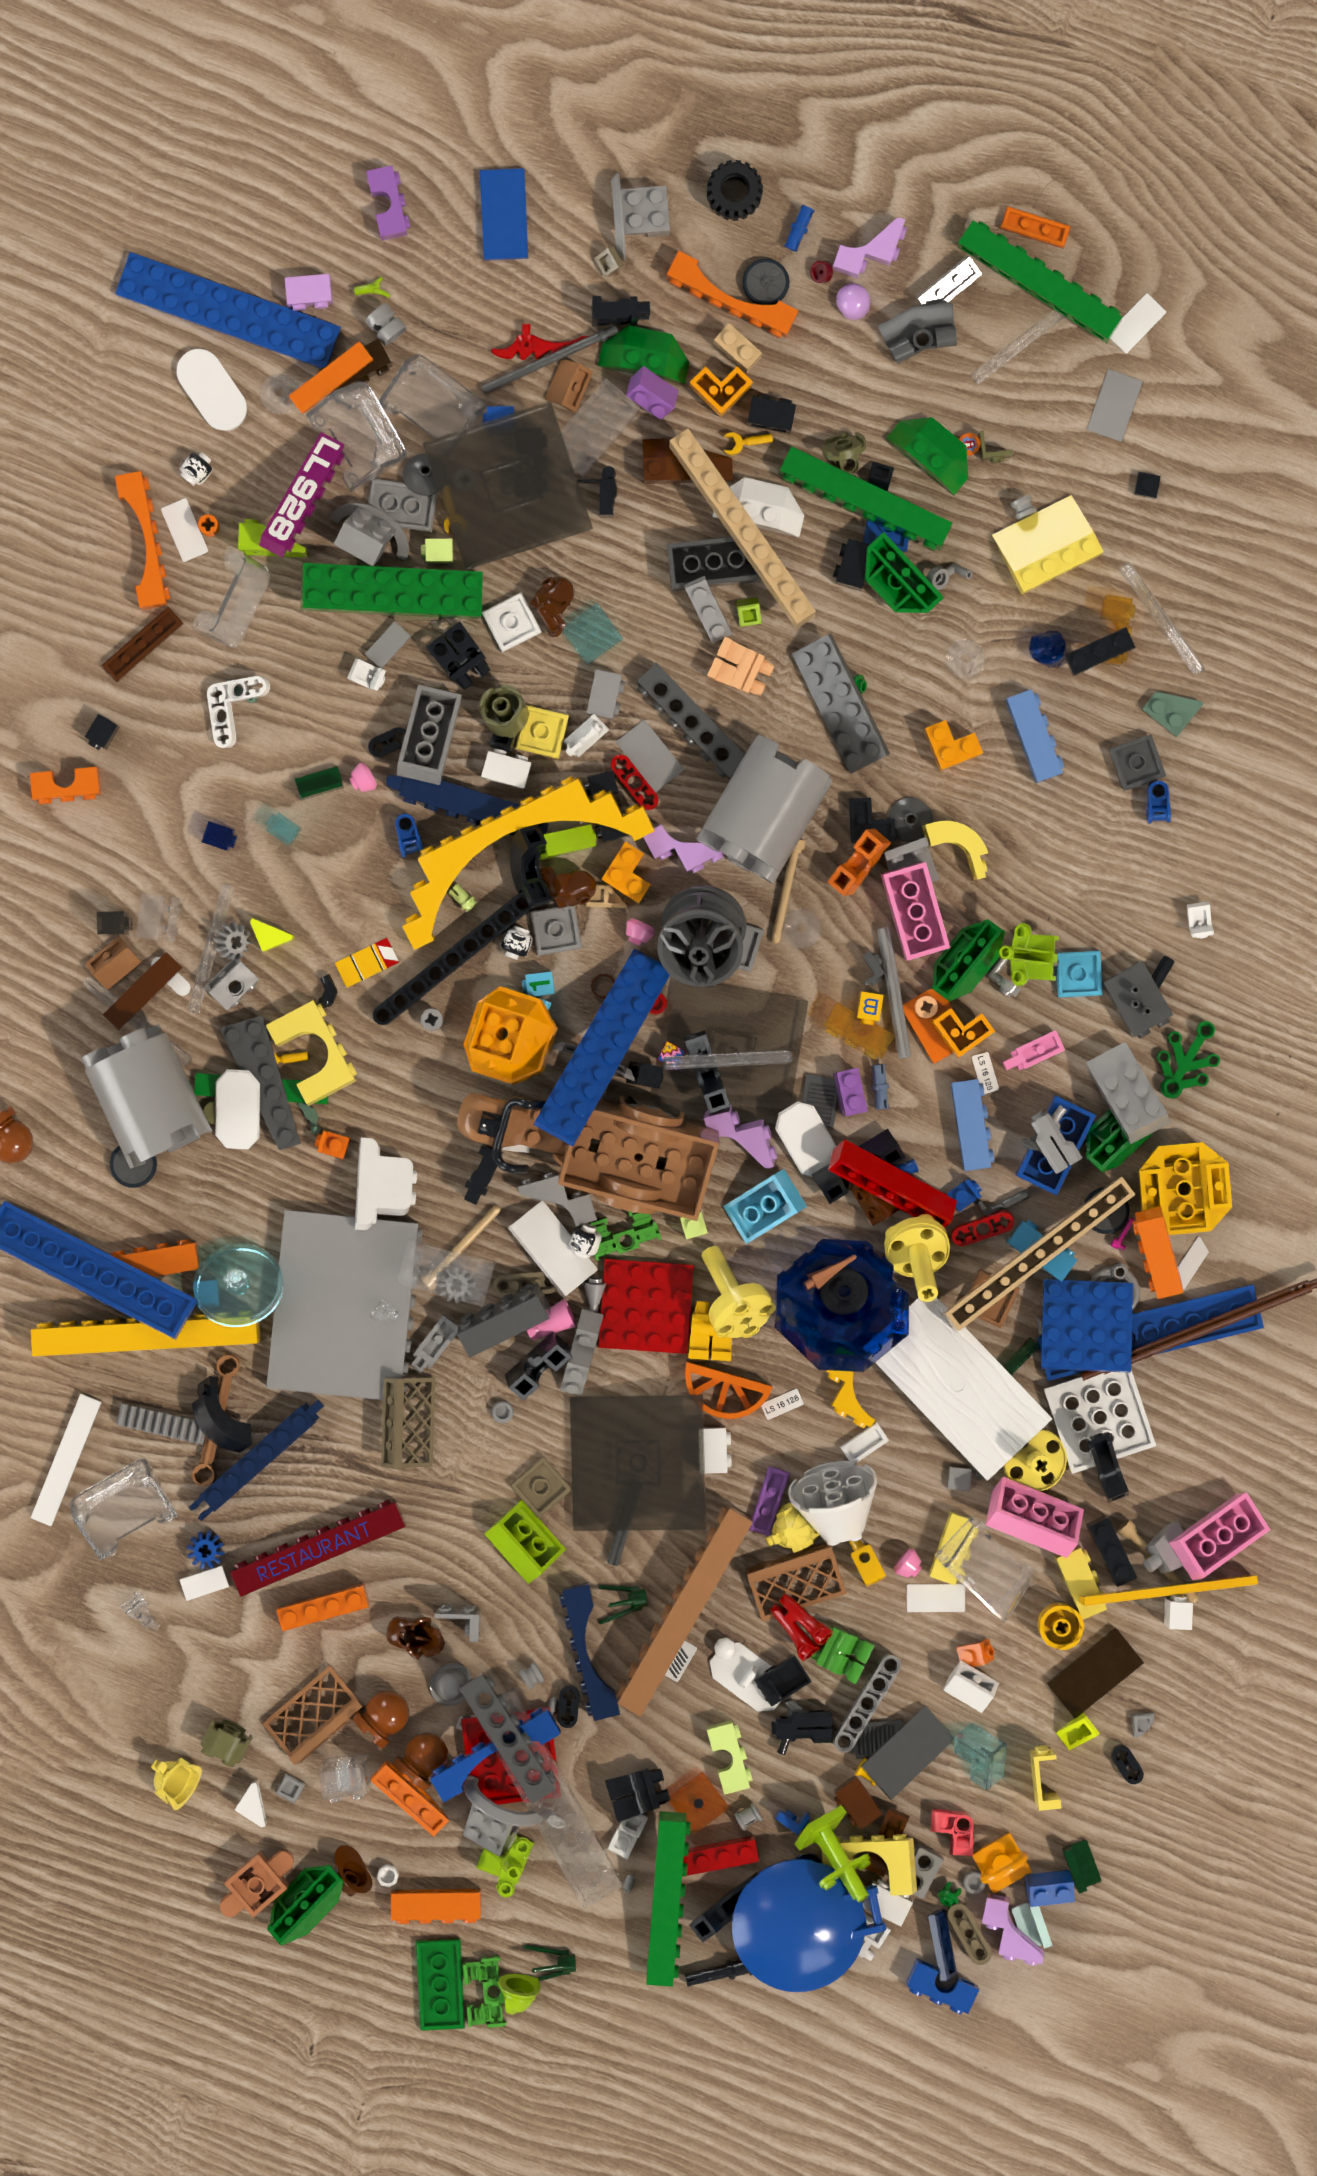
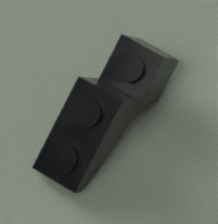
[1088,1433,1129,1503]
[689,1872,758,1943]

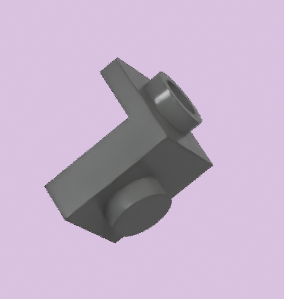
[862,951,885,987]

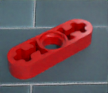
[611,755,658,810]
[952,1210,1014,1246]

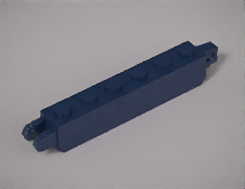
[386,775,549,836]
[189,1399,325,1521]

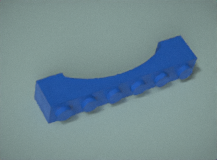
[430,1707,561,1802]

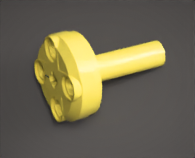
[884,1214,950,1302]
[701,1246,776,1338]
[1002,1428,1067,1491]

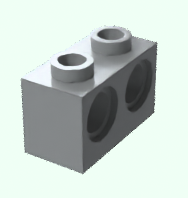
[914,1843,944,1899]

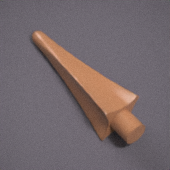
[803,1254,857,1290]

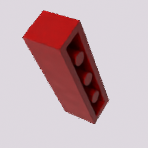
[682,1835,759,1877]

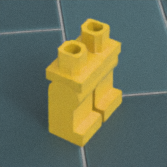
[688,1300,732,1361]

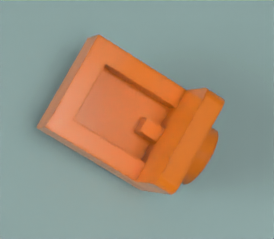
[956,1639,994,1667]

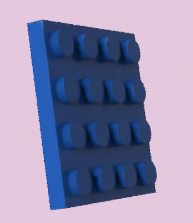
[1041,1279,1133,1373]

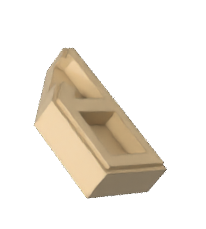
[586,885,627,909]

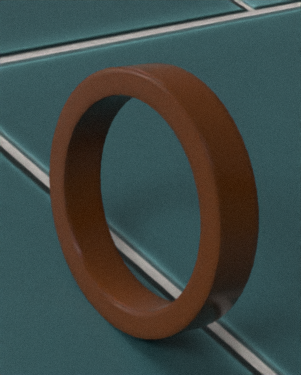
[591,974,615,999]

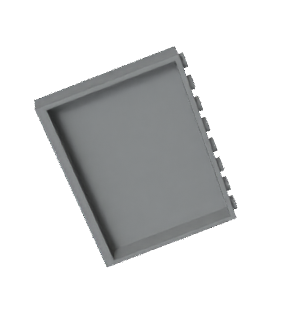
[266,1209,423,1400]

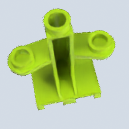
[999,923,1059,986]
[794,1805,871,1902]
[476,1835,534,1898]

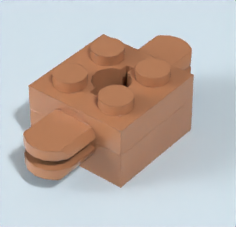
[220,1849,294,1917]

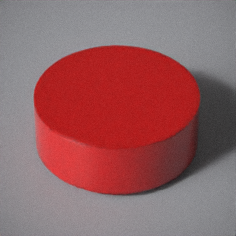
[649,993,667,1015]

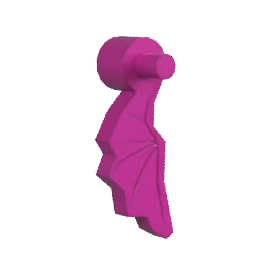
[1111,1217,1134,1250]

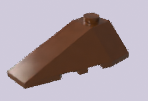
[642,438,733,484]

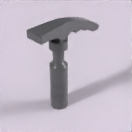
[977,1190,1029,1234]

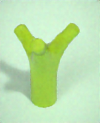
[354,277,390,298]

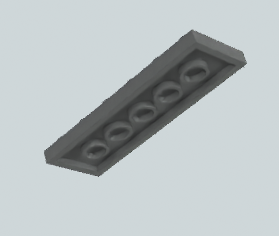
[792,634,890,774]

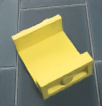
[1030,1745,1061,1811]

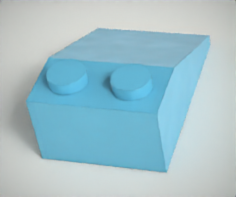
[723,1169,807,1244]

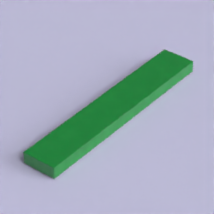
[194,1073,329,1105]

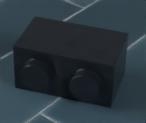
[747,394,796,434]
[833,539,870,591]

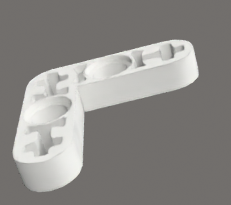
[207,676,270,748]

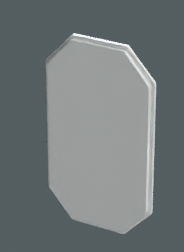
[215,1069,260,1149]
[775,1102,836,1177]
[710,1642,781,1711]

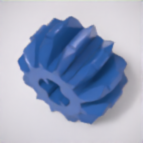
[187,1531,225,1569]

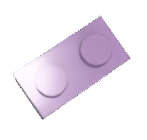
[285,274,333,311]

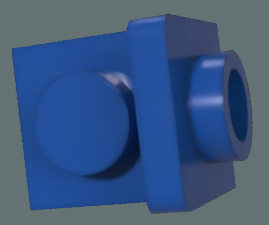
[947,1179,982,1212]
[775,1809,811,1835]

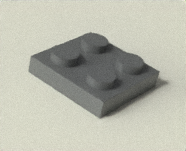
[1109,734,1166,791]

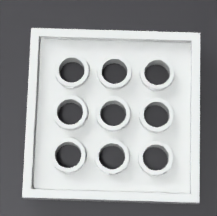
[1043,1370,1156,1474]

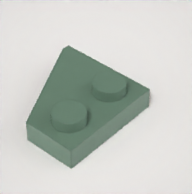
[1142,692,1204,737]

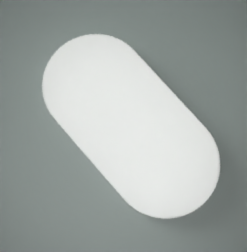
[177,349,247,431]

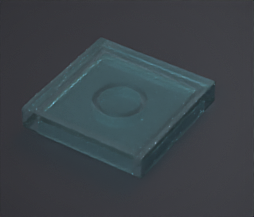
[563,603,623,665]

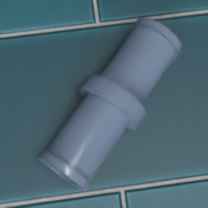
[871,1064,889,1110]

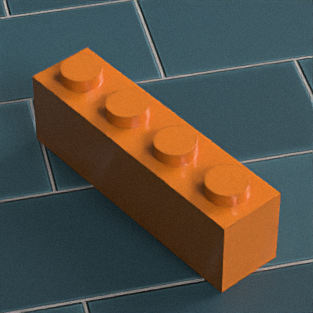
[1132,1206,1184,1299]
[111,1239,201,1277]
[276,1583,370,1631]
[391,1888,481,1924]

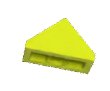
[250,918,295,952]
[1056,1712,1100,1751]

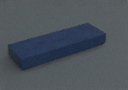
[928,1909,957,1981]

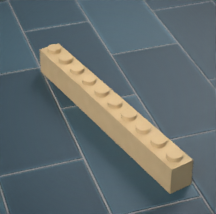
[669,429,816,629]
[942,1177,1136,1331]

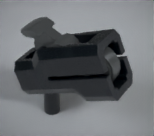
[771,1699,833,1755]

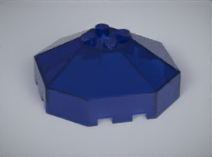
[774,1239,909,1372]

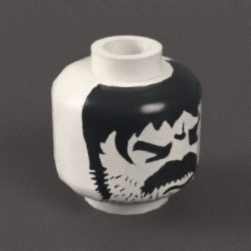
[180,452,213,486]
[500,925,533,960]
[570,1223,602,1258]

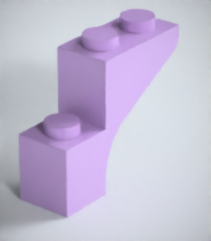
[833,218,907,278]
[643,824,724,874]
[704,1105,778,1168]
[982,1893,1044,1966]

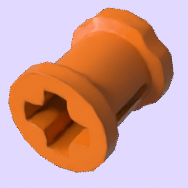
[198,514,220,537]

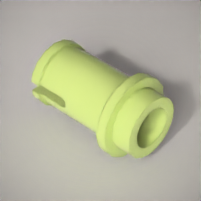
[448,884,477,912]

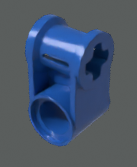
[1146,781,1171,824]
[395,814,423,858]

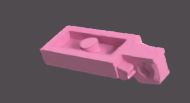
[1002,1030,1065,1070]

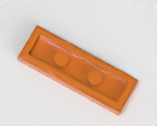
[1000,206,1071,249]

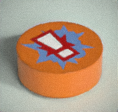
[959,433,980,456]

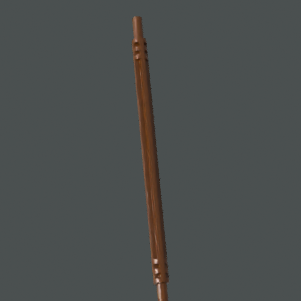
[1080,1278,1317,1381]

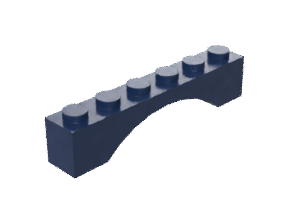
[559,1582,620,1721]

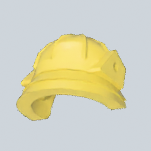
[765,1502,819,1553]
[151,1758,202,1810]

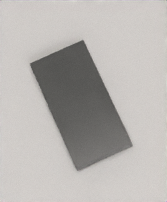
[861,1706,955,1800]

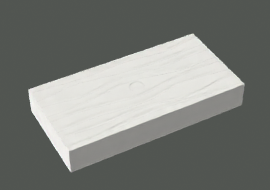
[864,1297,1052,1481]

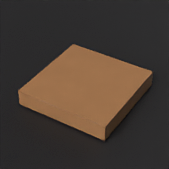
[968,1269,1020,1328]

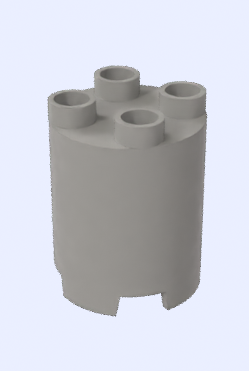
[696,735,833,884]
[81,1024,212,1169]

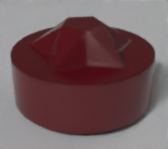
[810,261,833,283]

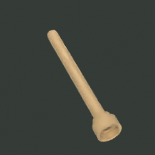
[771,840,806,944]
[420,1205,501,1290]
[1117,1519,1198,1603]

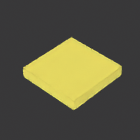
[515,705,569,759]

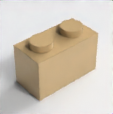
[713,323,762,374]

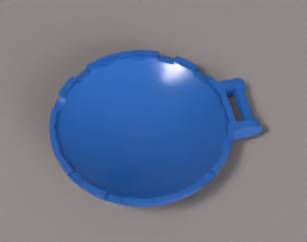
[732,1859,886,1992]

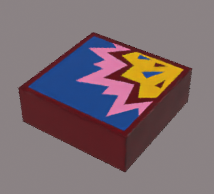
[656,1040,686,1070]

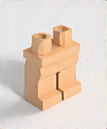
[707,637,775,696]

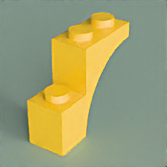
[825,1347,875,1428]

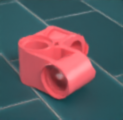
[930,1809,974,1856]

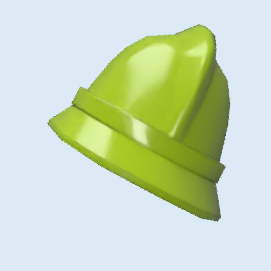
[498,1974,541,2015]

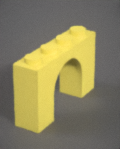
[266,1000,357,1106]
[822,1834,917,1896]

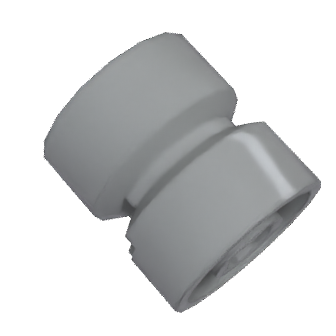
[365,303,407,346]

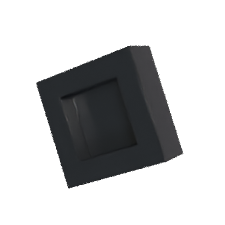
[1134,472,1161,499]
[489,733,519,753]

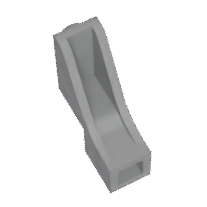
[518,1172,597,1226]
[560,1309,603,1396]

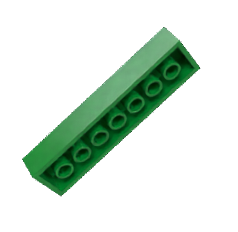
[300,563,483,619]

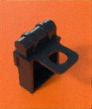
[577,466,617,518]
[754,1654,812,1707]

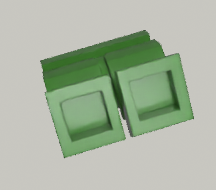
[811,1625,875,1685]

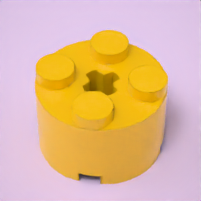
[1037,1602,1084,1650]

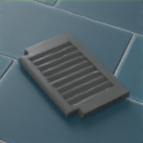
[802,1074,838,1128]
[849,1719,903,1759]

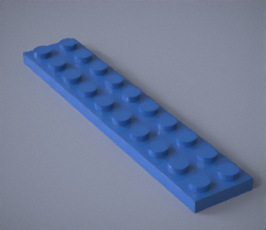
[115,252,341,368]
[533,949,670,1146]
[0,1201,198,1340]
[1037,1284,1264,1381]

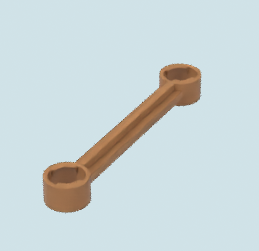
[192,1354,240,1486]

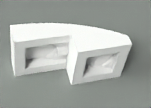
[607,1814,648,1859]

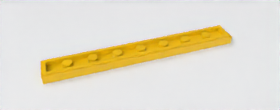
[1079,1574,1258,1606]

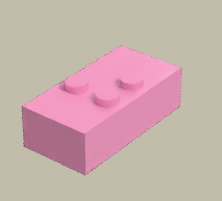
[880,861,950,961]
[986,1477,1084,1558]
[1168,1492,1270,1580]

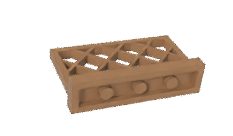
[745,1542,847,1621]
[262,1665,366,1765]

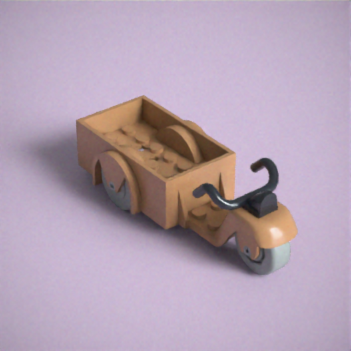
[457,1093,720,1221]

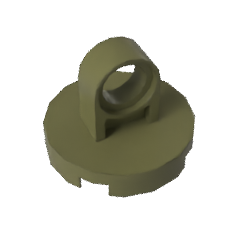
[821,432,867,475]

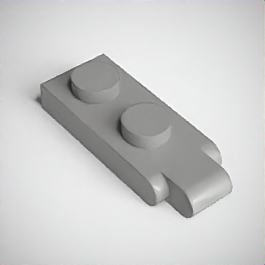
[410,1315,458,1373]

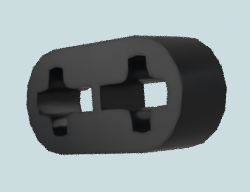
[368,727,406,758]
[557,1685,579,1728]
[1111,1744,1144,1785]

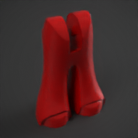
[770,1593,834,1661]

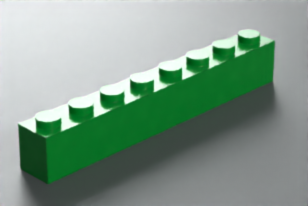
[958,220,1123,344]
[779,446,953,551]
[646,1811,691,1987]

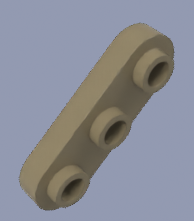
[493,1271,557,1297]
[947,1902,992,1965]

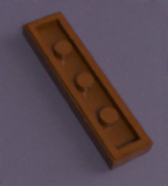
[101,606,184,682]
[103,952,182,1031]

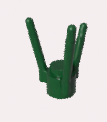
[598,1585,648,1624]
[523,1944,576,1981]

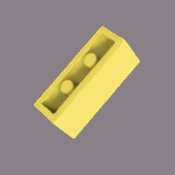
[929,1511,979,1585]
[1054,1546,1107,1620]

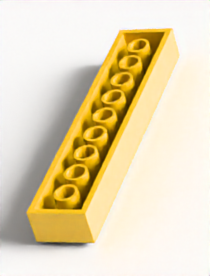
[31,1310,261,1356]

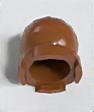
[0,1106,34,1164]
[353,1691,410,1749]
[392,1732,448,1791]

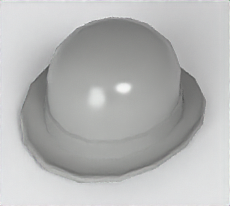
[430,1663,472,1706]

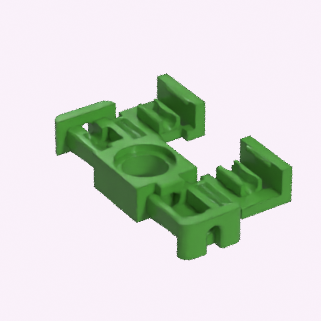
[587,1211,661,1261]
[463,1955,507,2028]

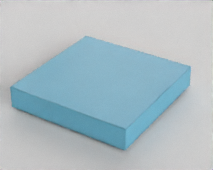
[1055,951,1103,998]

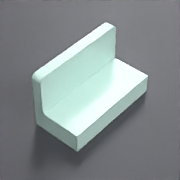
[1011,1902,1053,1949]

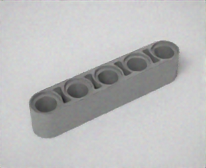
[833,1654,901,1752]

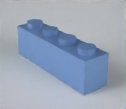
[1005,689,1065,783]
[950,1079,994,1171]

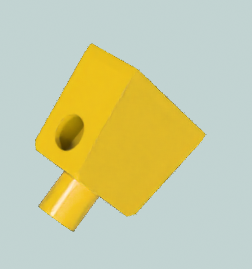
[849,1538,886,1587]

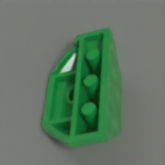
[598,325,689,384]
[886,417,968,496]
[865,532,944,613]
[932,919,1005,1002]
[1086,1109,1154,1173]
[267,1865,344,1946]

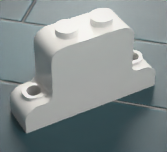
[355,1138,417,1230]

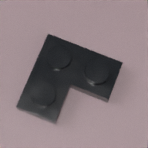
[849,797,896,843]

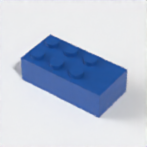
[1015,1095,1096,1195]

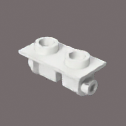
[563,714,610,757]

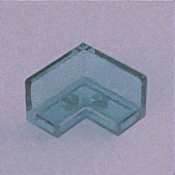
[954,1723,1006,1790]

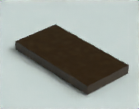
[1047,1627,1144,1719]

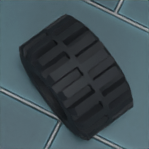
[707,160,763,221]

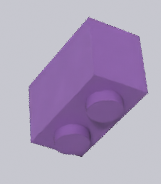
[626,366,678,420]
[833,1068,868,1117]

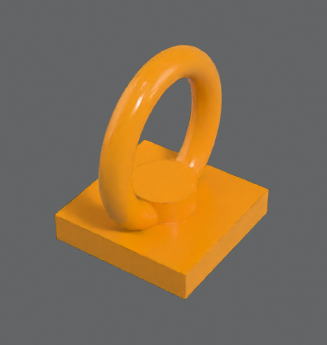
[972,1832,1032,1894]

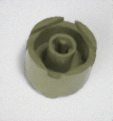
[479,685,529,738]
[201,1718,253,1767]

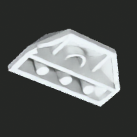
[713,477,804,538]

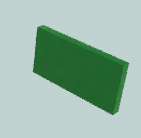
[416,1938,465,2031]

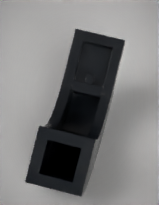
[510,824,552,908]
[683,1030,731,1114]
[192,1376,252,1453]

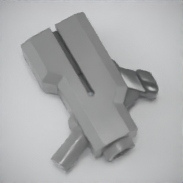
[1022,1105,1082,1174]

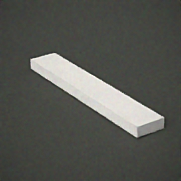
[31,1393,102,1526]

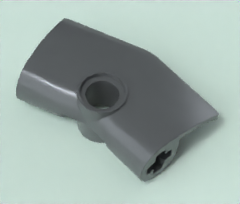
[878,303,957,365]

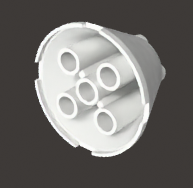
[788,1461,877,1546]

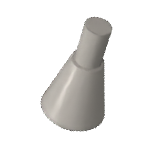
[584,1277,606,1313]

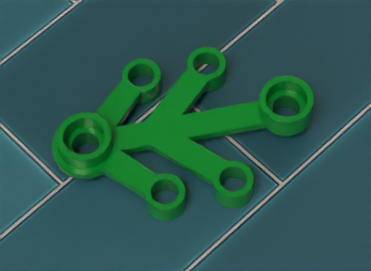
[1156,1021,1220,1099]

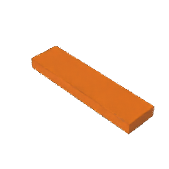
[289,341,373,415]

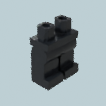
[591,296,650,326]
[426,621,490,690]
[464,1144,504,1205]
[605,1769,671,1823]

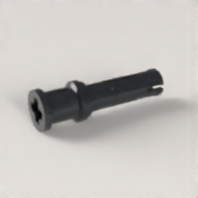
[685,1960,752,1987]

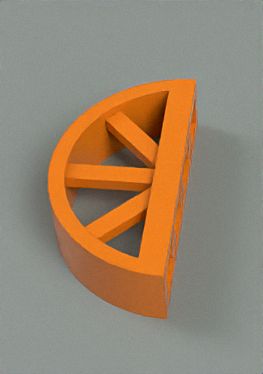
[685,1361,773,1419]
[370,1761,449,1836]

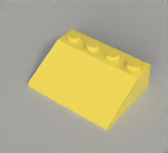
[992,495,1104,595]

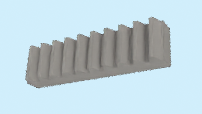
[116,1402,206,1445]

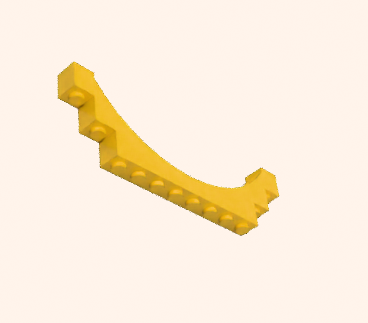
[402,776,655,950]

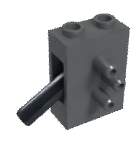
[1102,955,1174,1039]

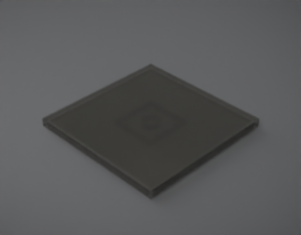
[423,401,593,570]
[655,980,808,1131]
[570,1394,706,1531]

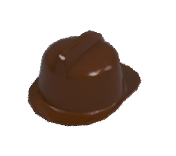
[334,1845,373,1897]

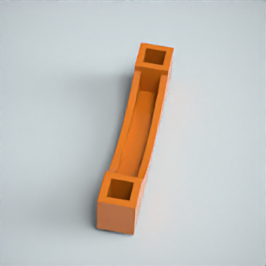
[666,250,799,338]
[115,471,171,610]

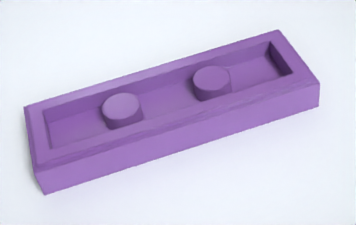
[749,1466,790,1536]

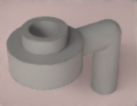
[927,563,973,590]
[988,957,1021,998]

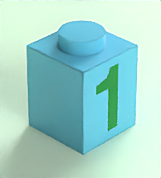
[522,971,555,997]

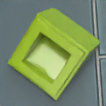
[736,597,762,627]

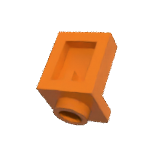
[315,1130,350,1159]

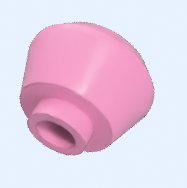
[349,763,377,792]
[626,918,655,946]
[893,1549,922,1578]

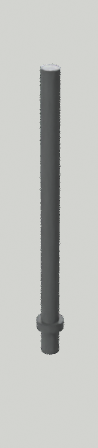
[481,325,618,394]

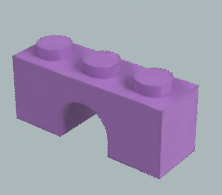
[366,165,411,241]

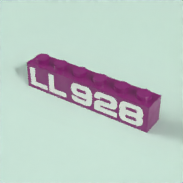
[259,432,346,558]

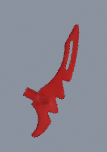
[491,324,600,360]

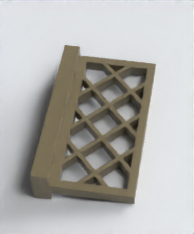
[381,1377,435,1469]

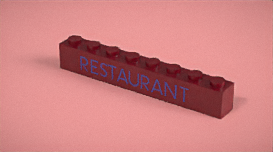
[230,1499,406,1597]

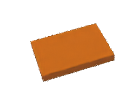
[903,988,958,1064]

